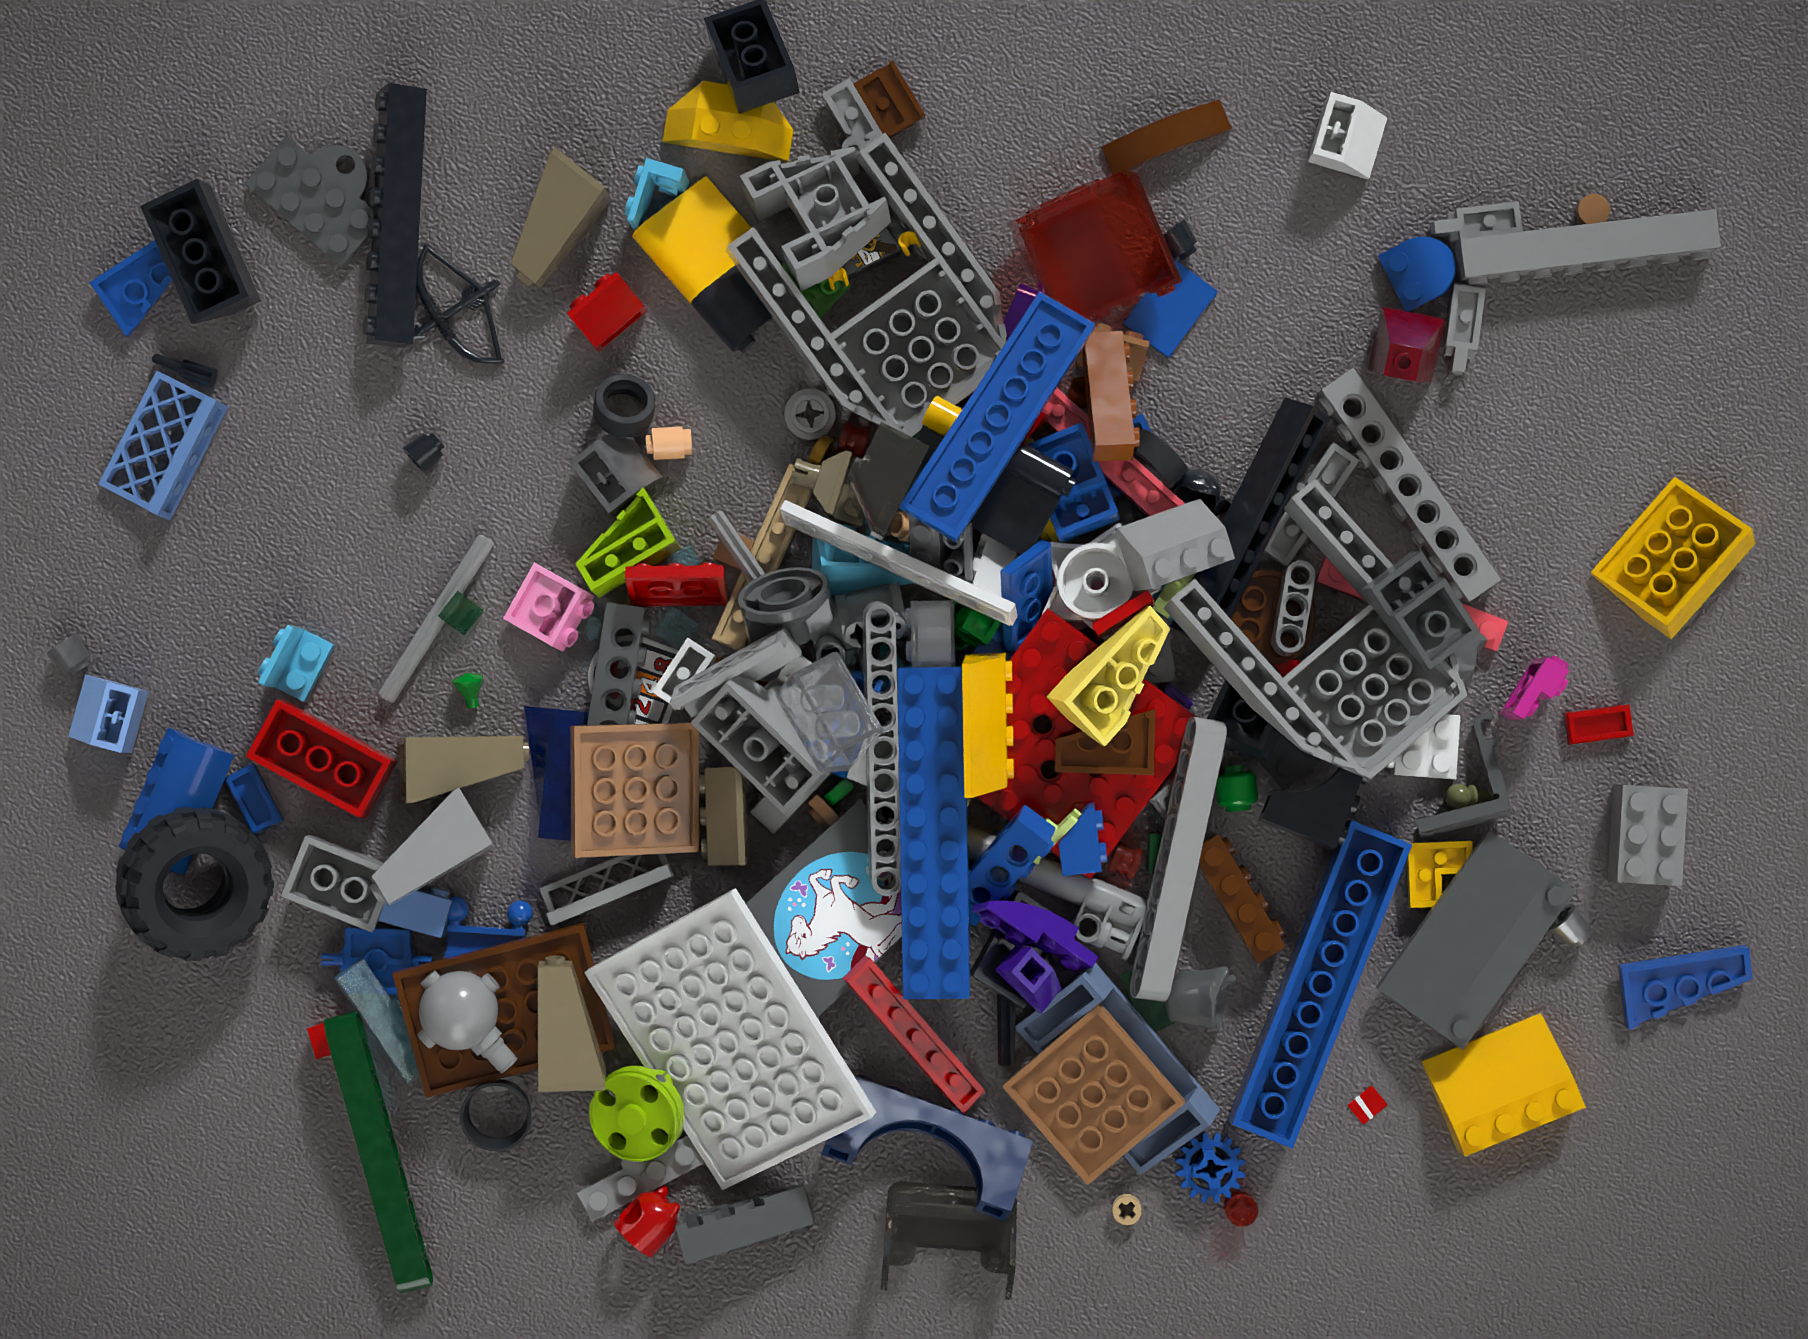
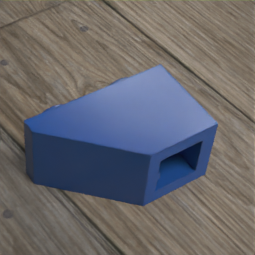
[1059,802,1107,876]

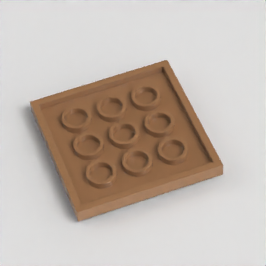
[570,723,699,858]
[1002,1003,1185,1185]

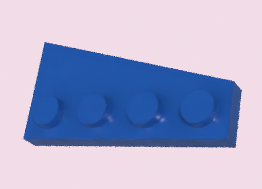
[1618,945,1753,1030]

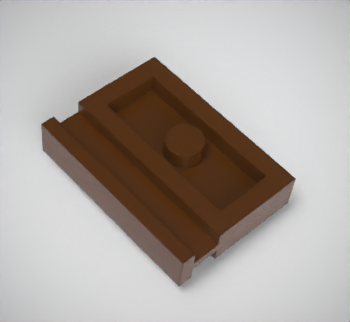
[853,61,925,139]

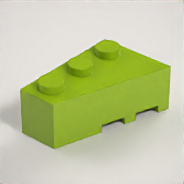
[576,487,681,598]

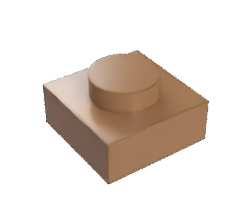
[808,794,840,826]

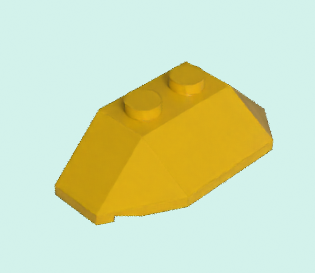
[662,81,794,163]

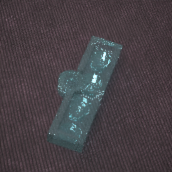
[334,958,419,1084]

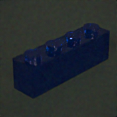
[524,706,589,841]

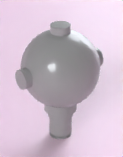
[417,970,518,1074]

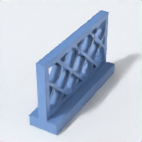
[98,370,228,520]

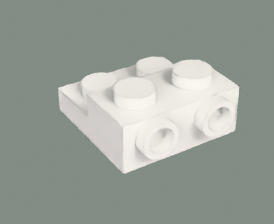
[1386,714,1460,779]

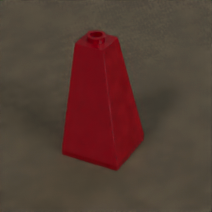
[1368,307,1445,383]

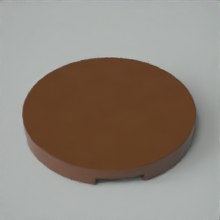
[1231,569,1316,666]

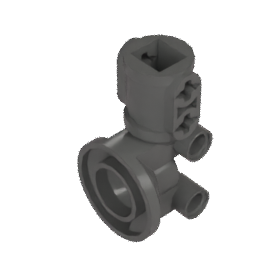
[738,567,910,682]

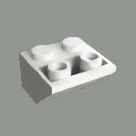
[1307,92,1387,180]

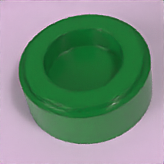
[822,778,854,807]

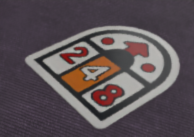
[588,635,679,724]

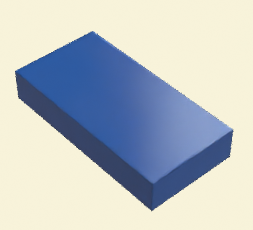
[224,763,284,835]

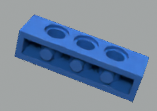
[969,805,1056,927]

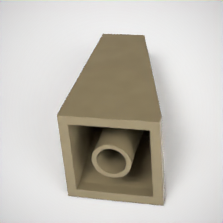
[511,147,612,289]
[398,736,529,803]
[538,956,606,1092]

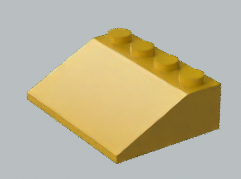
[1591,477,1756,640]
[962,653,1014,798]
[1421,1013,1586,1156]

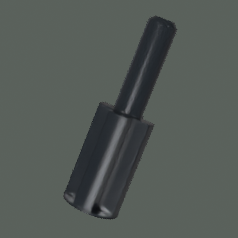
[152,354,218,387]

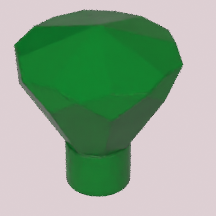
[452,673,483,709]

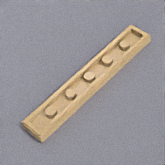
[712,463,813,651]

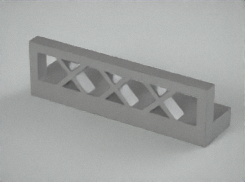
[670,625,802,718]
[540,854,674,926]

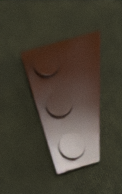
[1055,709,1156,775]

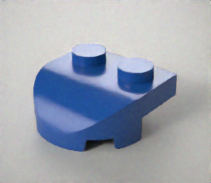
[1378,237,1457,312]

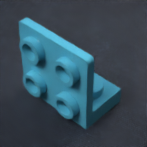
[624,158,690,231]
[258,625,335,702]

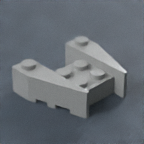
[740,147,891,291]

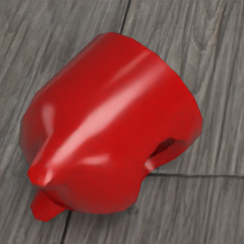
[613,1185,680,1258]

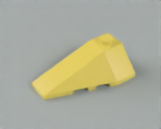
[1047,605,1171,747]

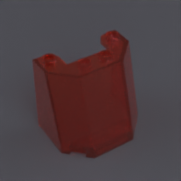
[1008,170,1182,321]

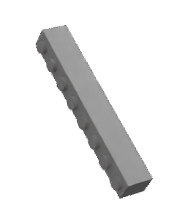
[1454,209,1721,286]

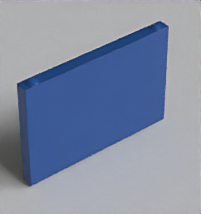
[1122,258,1218,358]

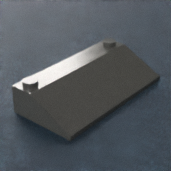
[1376,830,1575,1050]

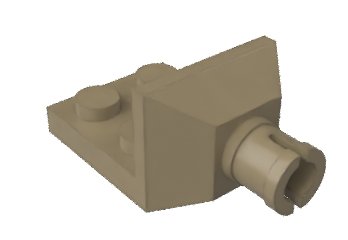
[790,451,908,538]

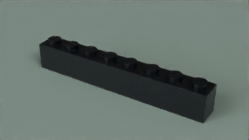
[363,83,427,348]
[1170,397,1330,639]

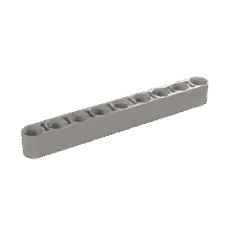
[862,601,901,896]
[1130,717,1227,1002]

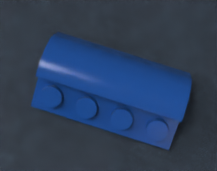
[119,727,234,875]

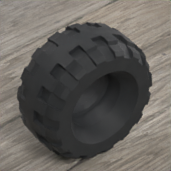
[115,807,274,961]

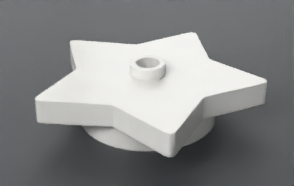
[1042,523,1161,641]

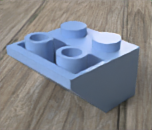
[68,674,149,753]

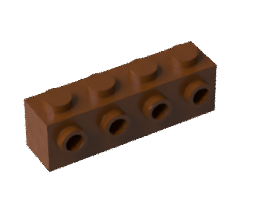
[1198,834,1286,963]

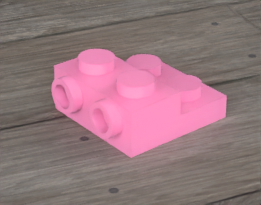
[503,562,594,652]

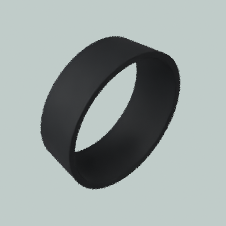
[460,1079,532,1152]

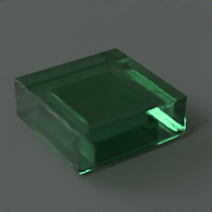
[438,591,484,635]

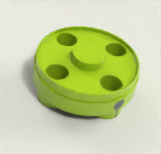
[589,1066,685,1162]

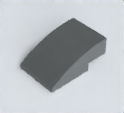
[1361,551,1480,670]

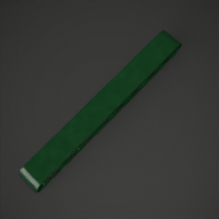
[324,1011,433,1294]

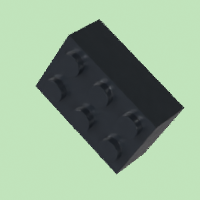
[704,0,800,114]

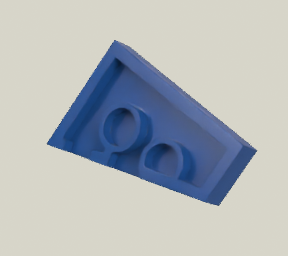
[89,240,173,337]

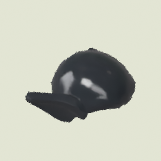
[1169,469,1231,516]

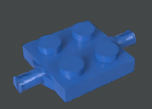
[321,927,433,995]

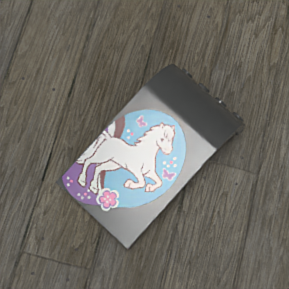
[746,800,902,1017]

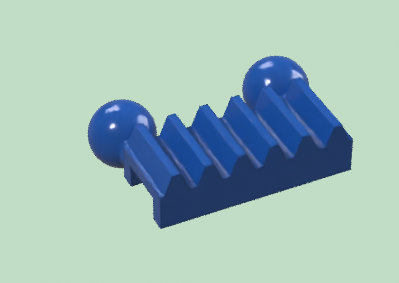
[445,896,533,958]

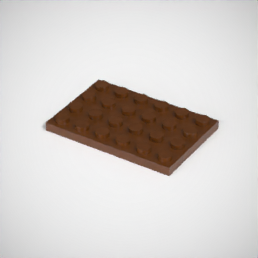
[392,923,616,1098]

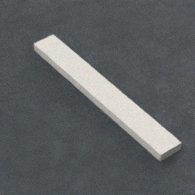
[780,500,1018,626]

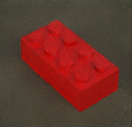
[246,699,398,818]

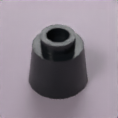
[1156,219,1197,261]
[402,433,444,474]

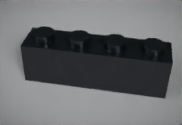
[140,179,261,324]

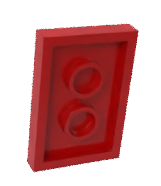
[625,562,728,607]

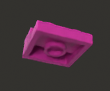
[1499,655,1569,720]

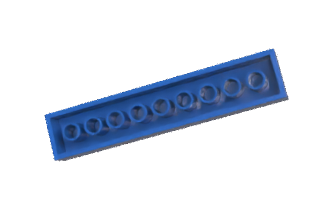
[897,667,971,999]
[1227,820,1412,1149]

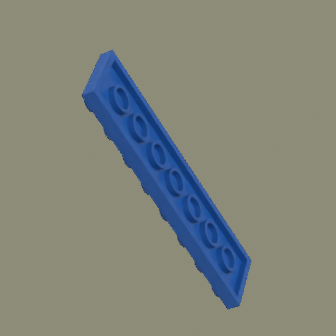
[900,291,1096,543]

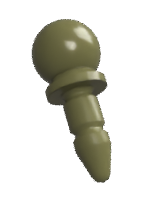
[1445,784,1494,809]

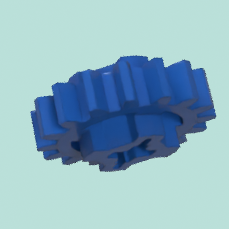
[1175,1131,1246,1203]

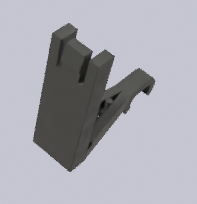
[1416,713,1512,838]

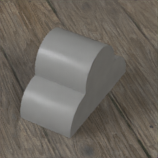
[691,677,828,815]

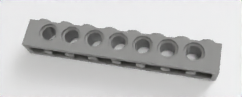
[1317,368,1501,604]

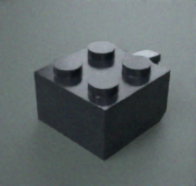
[1207,666,1281,763]

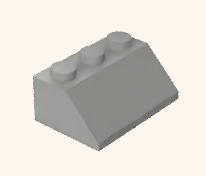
[1115,499,1235,591]

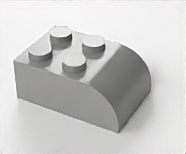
[281,835,385,932]

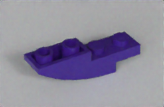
[971,901,1098,971]

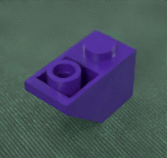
[996,945,1062,1014]

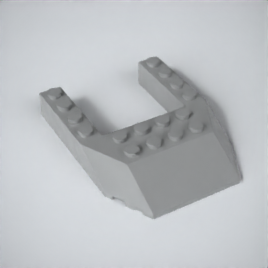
[726,133,1007,440]
[1164,478,1467,780]

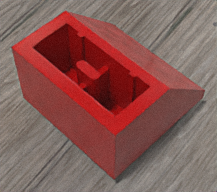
[567,272,647,352]

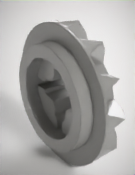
[784,389,836,440]

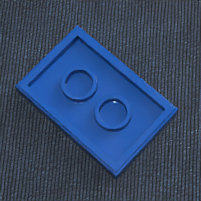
[1000,539,1053,653]

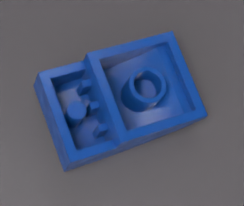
[1027,422,1121,543]

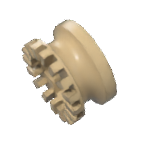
[1112,1194,1142,1225]

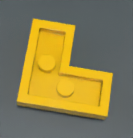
[1406,841,1473,908]

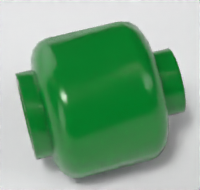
[1215,765,1258,812]

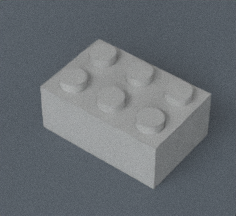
[1607,784,1688,887]

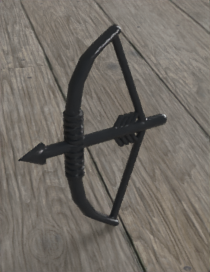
[413,243,505,364]

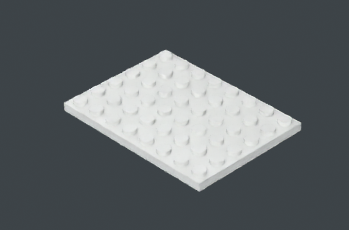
[584,888,876,1190]

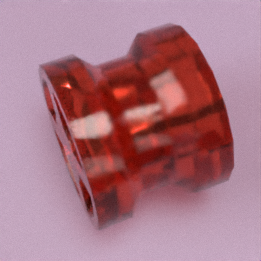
[837,421,871,459]
[1107,841,1143,880]
[1223,1191,1258,1227]

